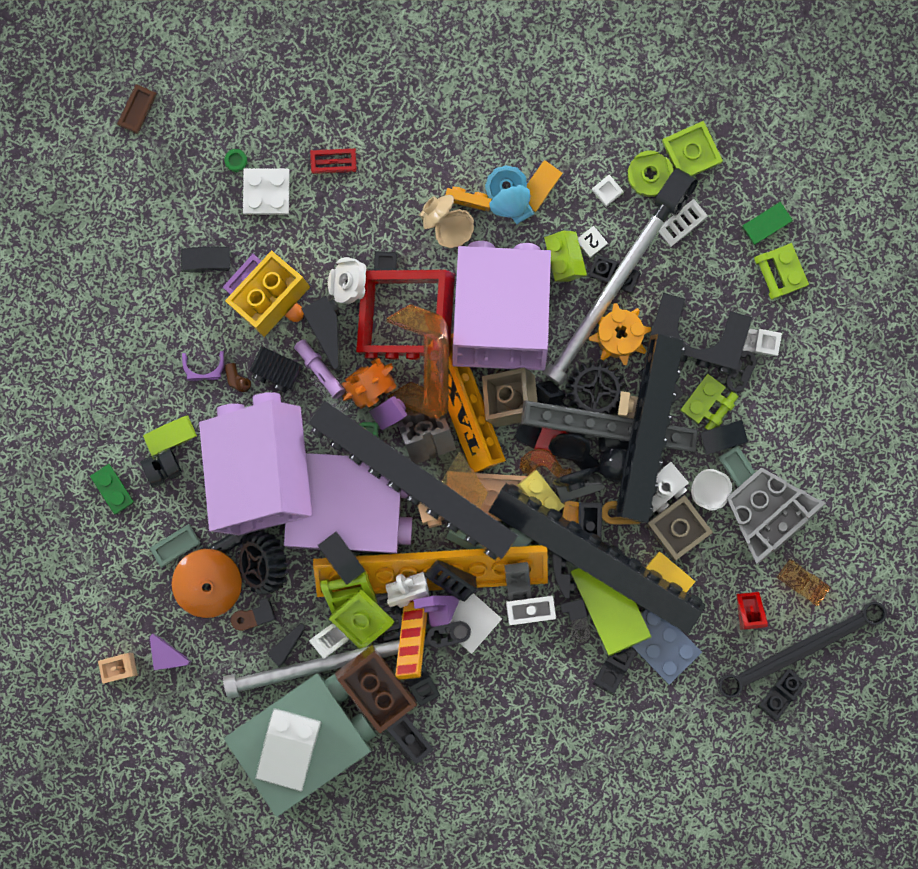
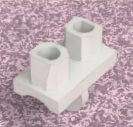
[386,572,429,608]

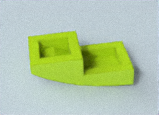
[143,415,197,456]

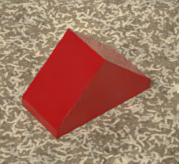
[736,592,768,630]

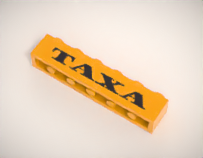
[423,333,506,474]

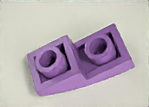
[369,396,407,430]

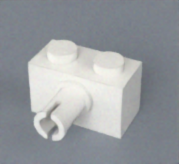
[652,462,689,514]

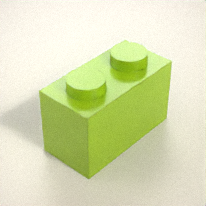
[544,230,587,282]

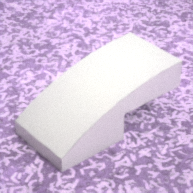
[743,329,782,356]

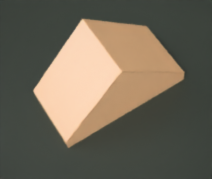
[98,653,138,684]

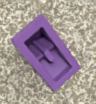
[150,634,192,670]

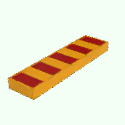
[395,598,427,680]

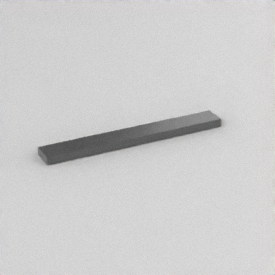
[521,401,698,453]

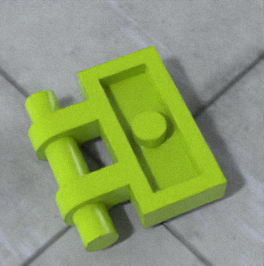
[680,374,739,430]

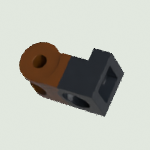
[231,597,277,631]

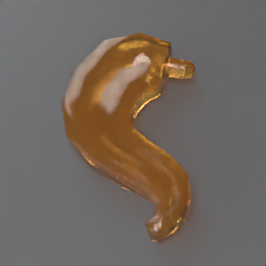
[520,449,572,477]

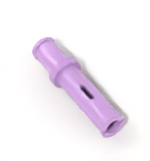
[294,339,345,399]

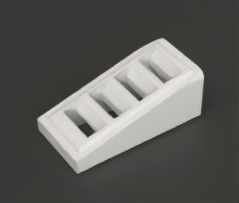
[658,199,708,247]
[309,623,350,659]

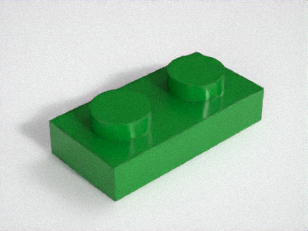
[90,464,135,515]

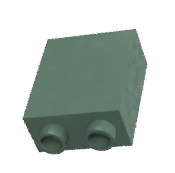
[223,673,377,817]

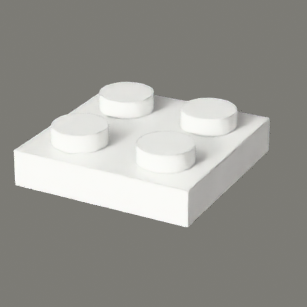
[243,169,290,215]

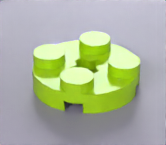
[627,150,673,197]

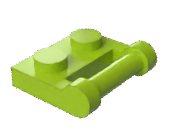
[754,243,809,300]
[320,571,377,613]

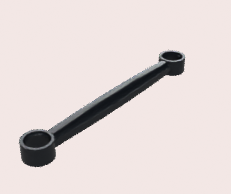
[717,602,887,698]

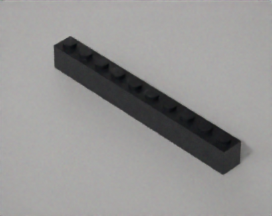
[308,400,518,560]
[488,483,706,635]

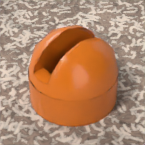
[284,303,304,322]

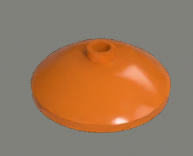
[172,549,242,618]

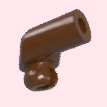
[225,363,251,392]

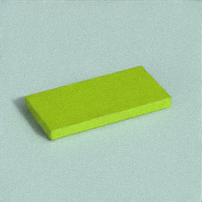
[570,568,651,656]

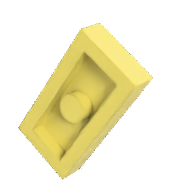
[517,470,565,512]

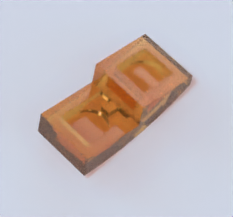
[776,559,831,606]

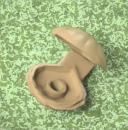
[419,195,474,248]

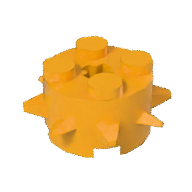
[589,303,652,365]

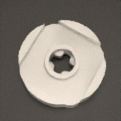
[328,257,366,304]

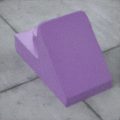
[413,596,459,627]

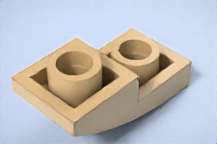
[618,391,638,419]

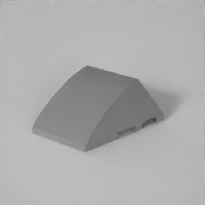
[727,468,826,564]

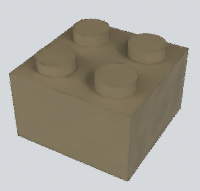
[482,368,537,427]
[646,495,713,562]

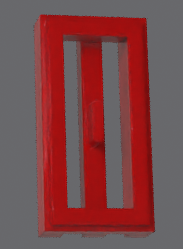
[310,148,357,174]

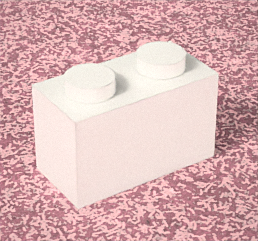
[506,596,556,625]

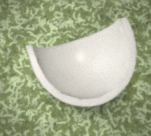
[691,469,732,510]

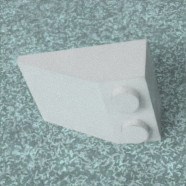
[256,709,321,791]

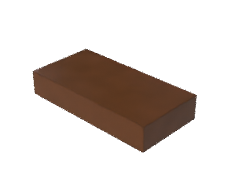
[117,84,157,134]

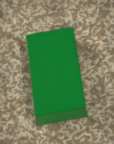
[742,202,793,245]

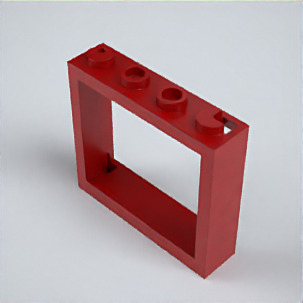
[356,270,455,360]

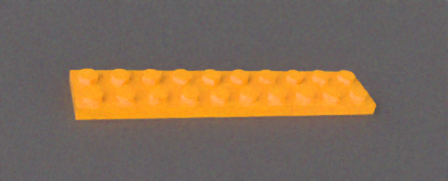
[313,545,548,597]

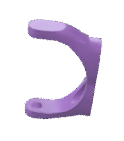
[182,351,225,381]

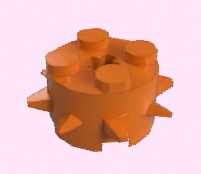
[341,358,396,409]

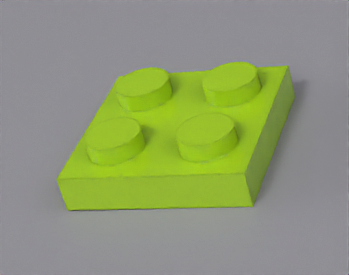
[662,121,723,176]
[329,589,394,649]

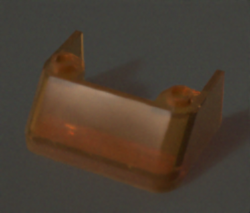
[387,304,449,419]

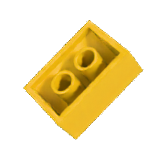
[225,250,310,337]

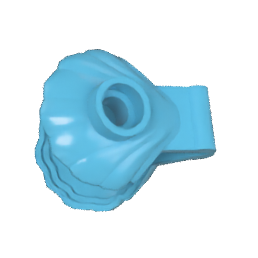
[485,165,534,224]

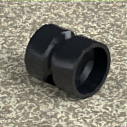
[140,447,182,488]

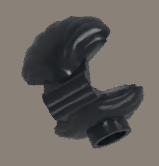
[548,433,600,492]

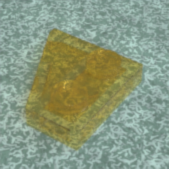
[442,452,488,508]

